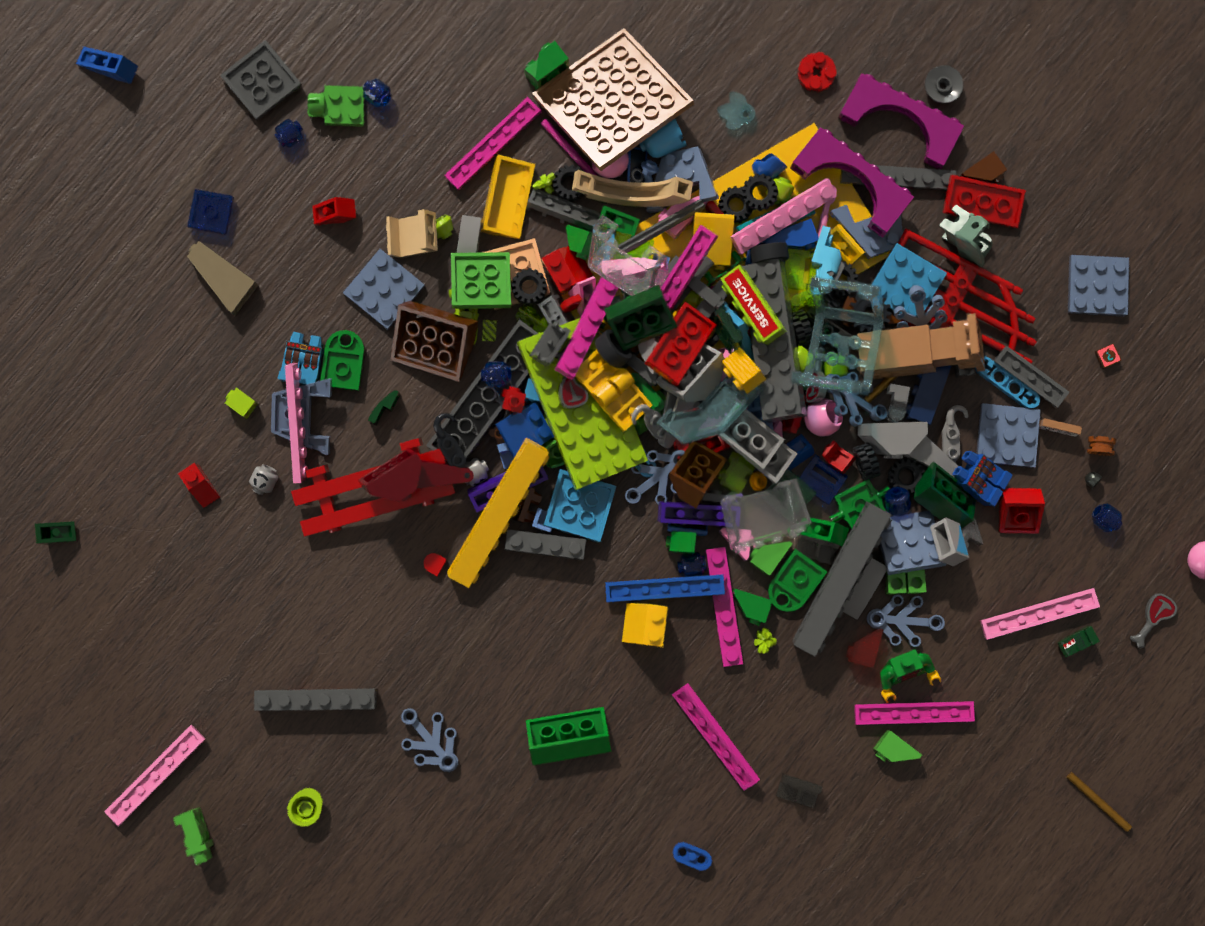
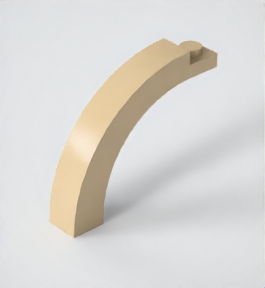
[572,170,693,207]

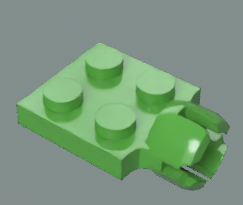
[307,85,364,126]

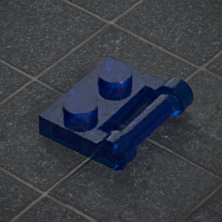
[796,454,848,505]

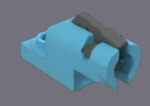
[811,226,845,291]

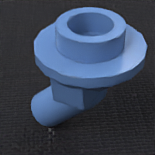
[641,160,659,183]

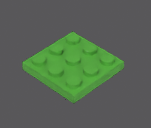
[451,252,511,309]

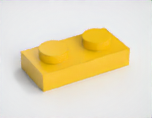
[831,223,865,265]

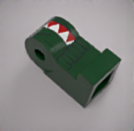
[1057,626,1100,657]

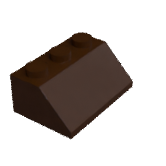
[669,439,727,508]

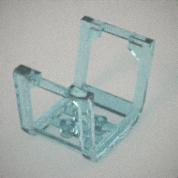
[791,277,884,396]

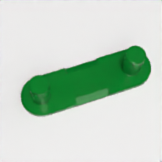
[704,251,746,287]
[631,372,665,412]

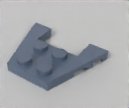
[647,146,719,213]
[829,205,903,259]
[271,378,332,455]

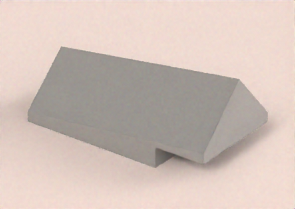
[716,403,797,484]

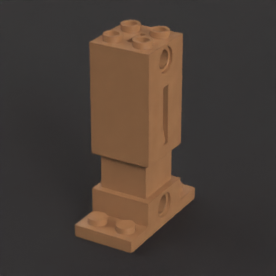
[855,314,985,380]

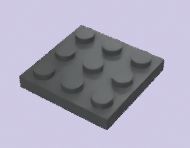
[220,40,302,121]

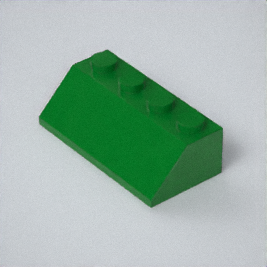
[526,707,611,765]

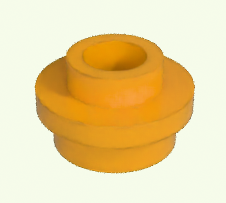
[749,471,767,491]

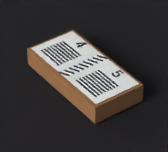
[1039,418,1082,437]

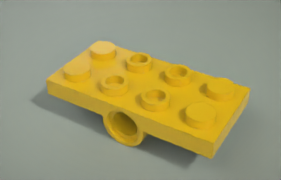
[575,349,653,432]

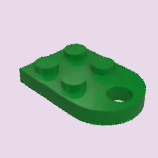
[320,330,365,391]
[768,548,827,612]

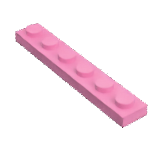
[730,178,837,254]
[285,363,308,483]
[980,588,1100,640]
[104,725,206,826]

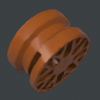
[1087,436,1116,456]

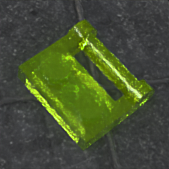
[785,249,817,292]
[790,284,825,313]

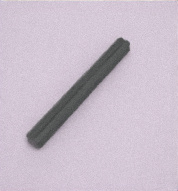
[618,199,705,255]

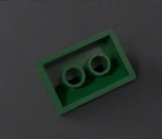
[604,284,678,351]
[914,462,976,529]

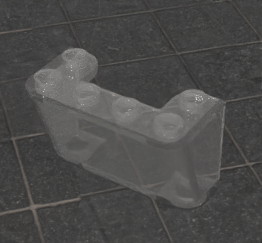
[587,215,669,296]
[720,478,812,554]

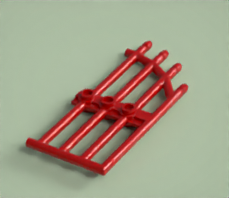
[898,228,1037,364]

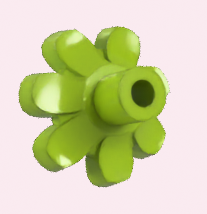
[532,173,556,194]
[754,628,777,654]

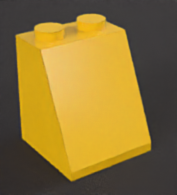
[692,212,734,272]
[622,603,667,647]

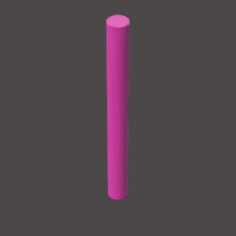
[541,119,597,176]

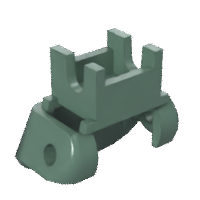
[939,205,993,268]

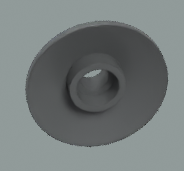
[925,65,963,103]

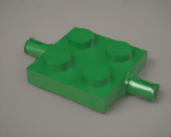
[829,480,892,530]

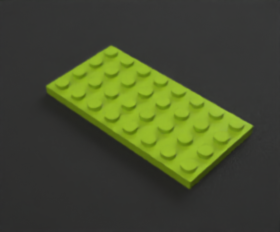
[517,318,648,490]

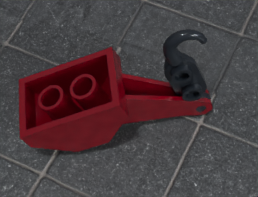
[358,413,474,501]

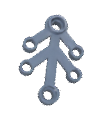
[893,285,948,329]
[826,372,887,427]
[625,450,685,505]
[867,594,945,647]
[401,708,458,772]

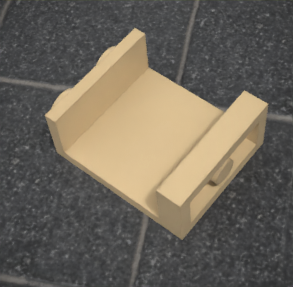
[386,209,438,258]

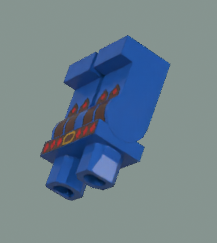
[952,451,1013,507]

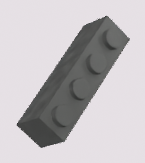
[505,530,586,560]

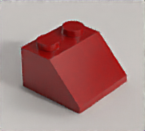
[541,246,593,296]
[999,488,1045,534]

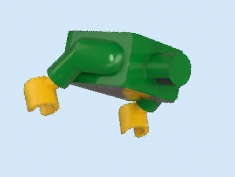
[880,650,941,703]

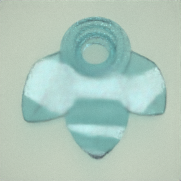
[717,92,755,130]

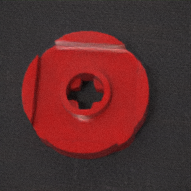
[798,52,837,92]

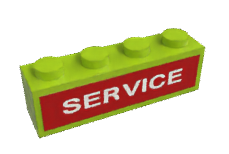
[720,264,787,345]

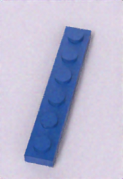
[605,574,725,602]

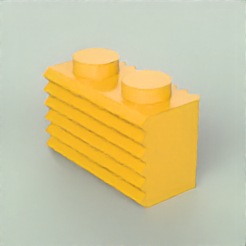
[722,347,766,394]

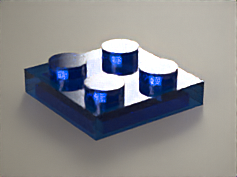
[187,189,234,235]

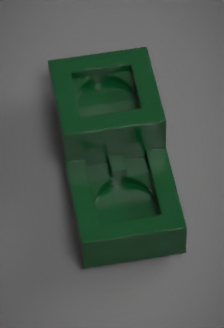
[368,390,401,426]

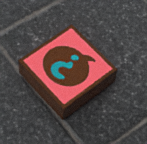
[1095,343,1122,369]

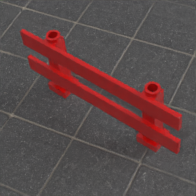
[291,437,455,537]

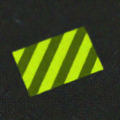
[482,320,497,342]

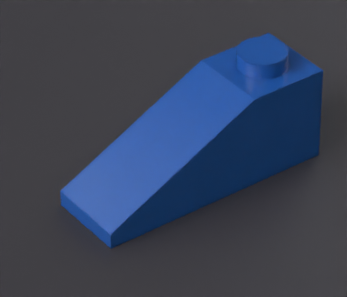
[76,47,138,83]
[756,219,819,251]

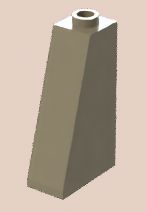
[187,241,258,316]

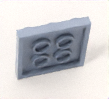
[343,249,425,330]
[1068,255,1129,316]
[976,403,1040,468]
[880,511,946,575]

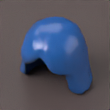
[752,153,787,179]

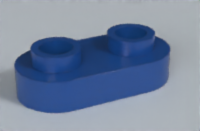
[673,842,712,870]

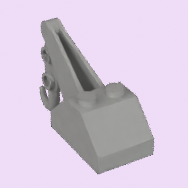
[631,344,725,448]
[857,405,968,477]

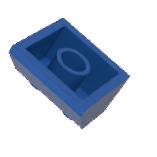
[495,402,554,457]

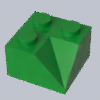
[524,41,569,90]

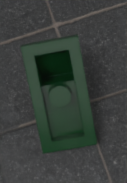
[35,521,76,545]

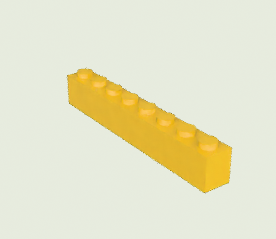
[447,437,549,588]

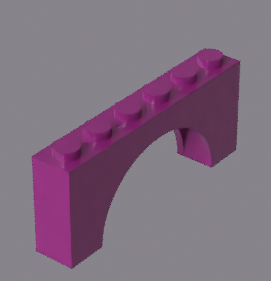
[838,73,964,170]
[790,127,914,238]

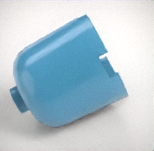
[639,119,687,158]

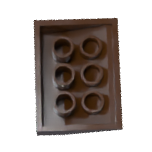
[390,300,478,382]

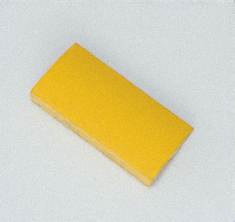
[481,155,535,239]

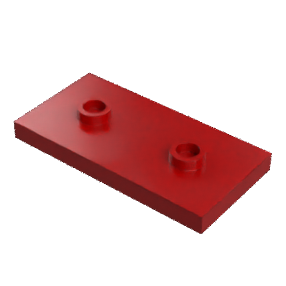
[943,175,1026,229]
[644,301,717,387]

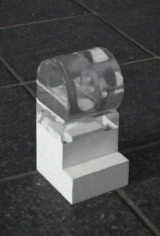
[887,384,910,423]

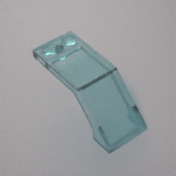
[656,376,764,444]

